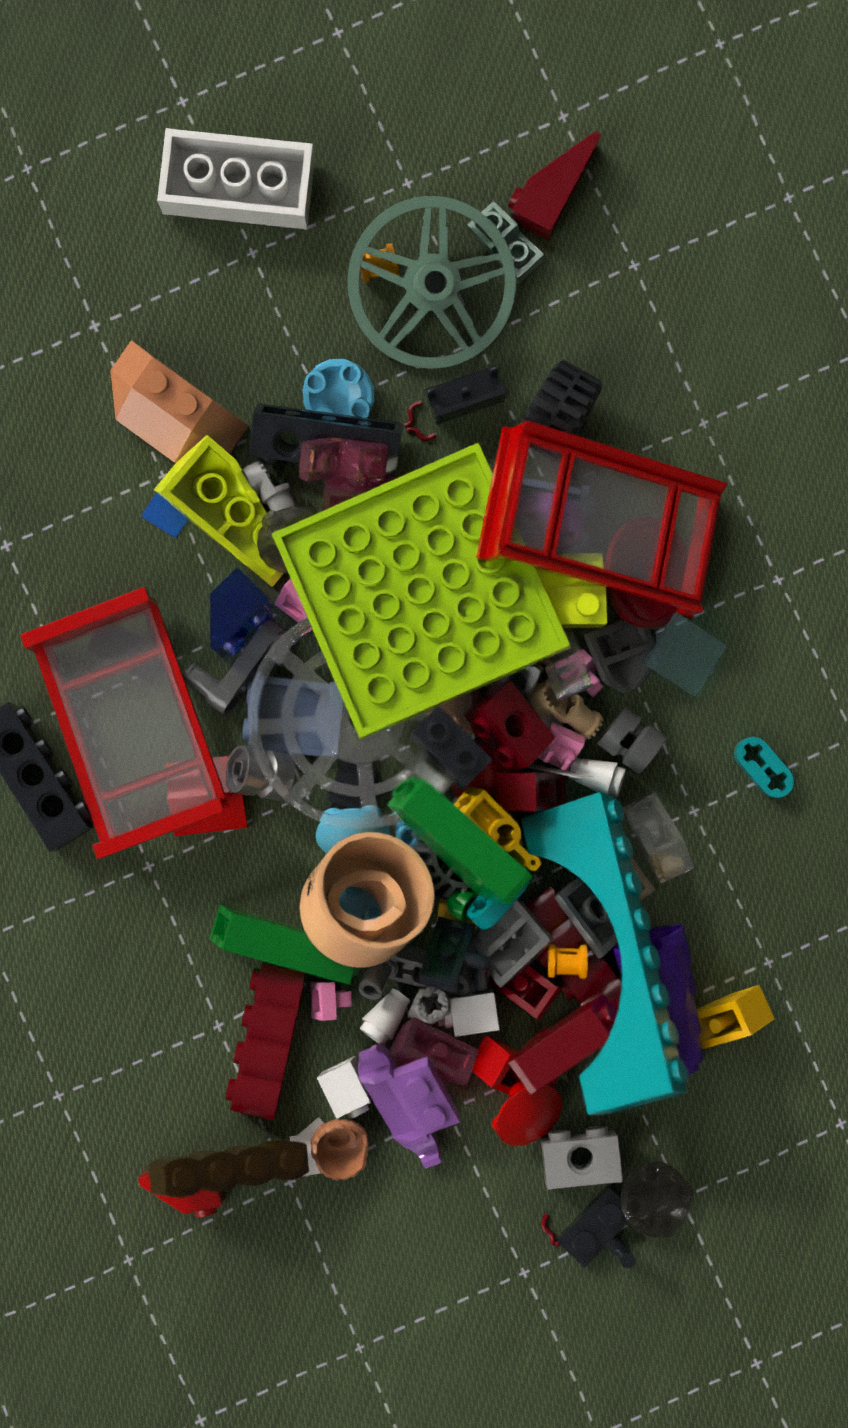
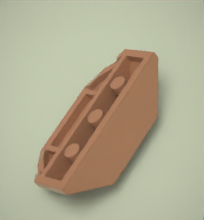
[111,340,250,463]

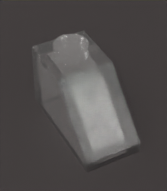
[623,793,694,884]

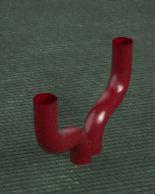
[404,400,437,441]
[541,1213,560,1247]

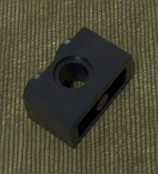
[408,705,493,791]

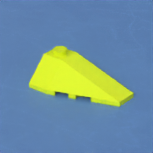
[154,435,287,587]
[535,553,607,629]

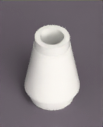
[569,757,626,797]
[360,988,410,1045]

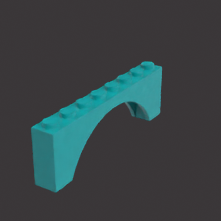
[521,792,688,1115]

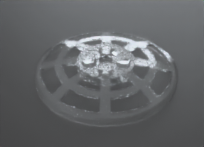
[248,617,473,829]

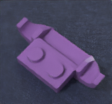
[358,1044,460,1169]

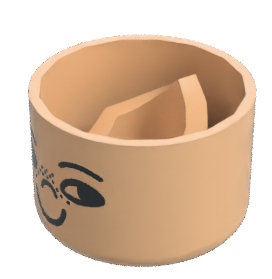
[300,832,434,968]

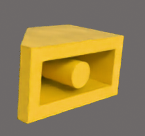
[697,985,775,1049]

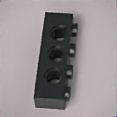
[249,403,404,478]
[0,702,94,852]

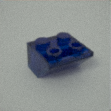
[210,567,274,658]

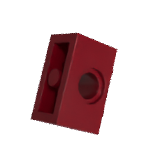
[464,680,556,772]

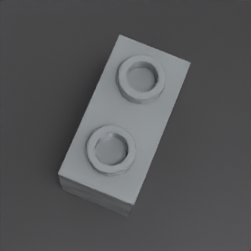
[541,1126,623,1190]

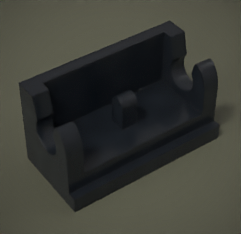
[424,365,506,425]

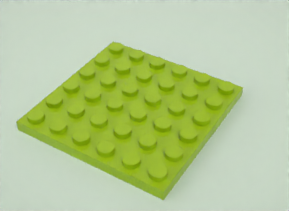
[272,443,570,740]

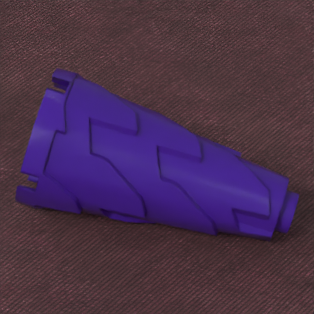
[612,924,704,1074]

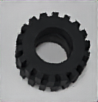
[520,359,602,462]

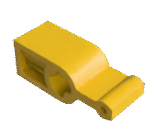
[454,787,541,871]

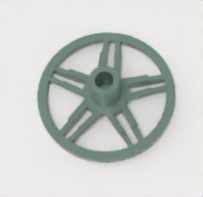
[347,196,516,369]

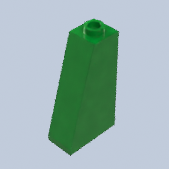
[387,777,533,905]
[209,904,360,985]

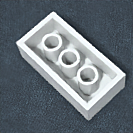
[157,128,315,229]

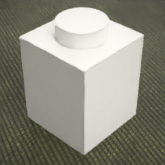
[444,989,499,1037]
[317,1056,372,1119]

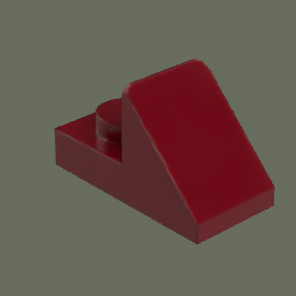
[489,966,561,1021]

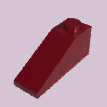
[508,131,601,241]

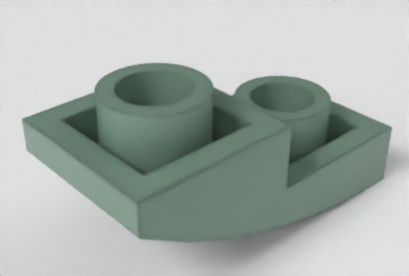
[467,201,545,284]

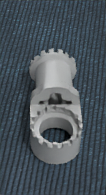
[242,460,306,531]
[407,987,449,1025]

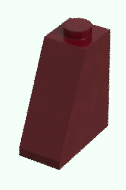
[509,993,618,1094]

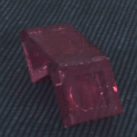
[299,437,388,486]

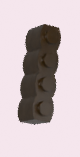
[148,1140,309,1198]

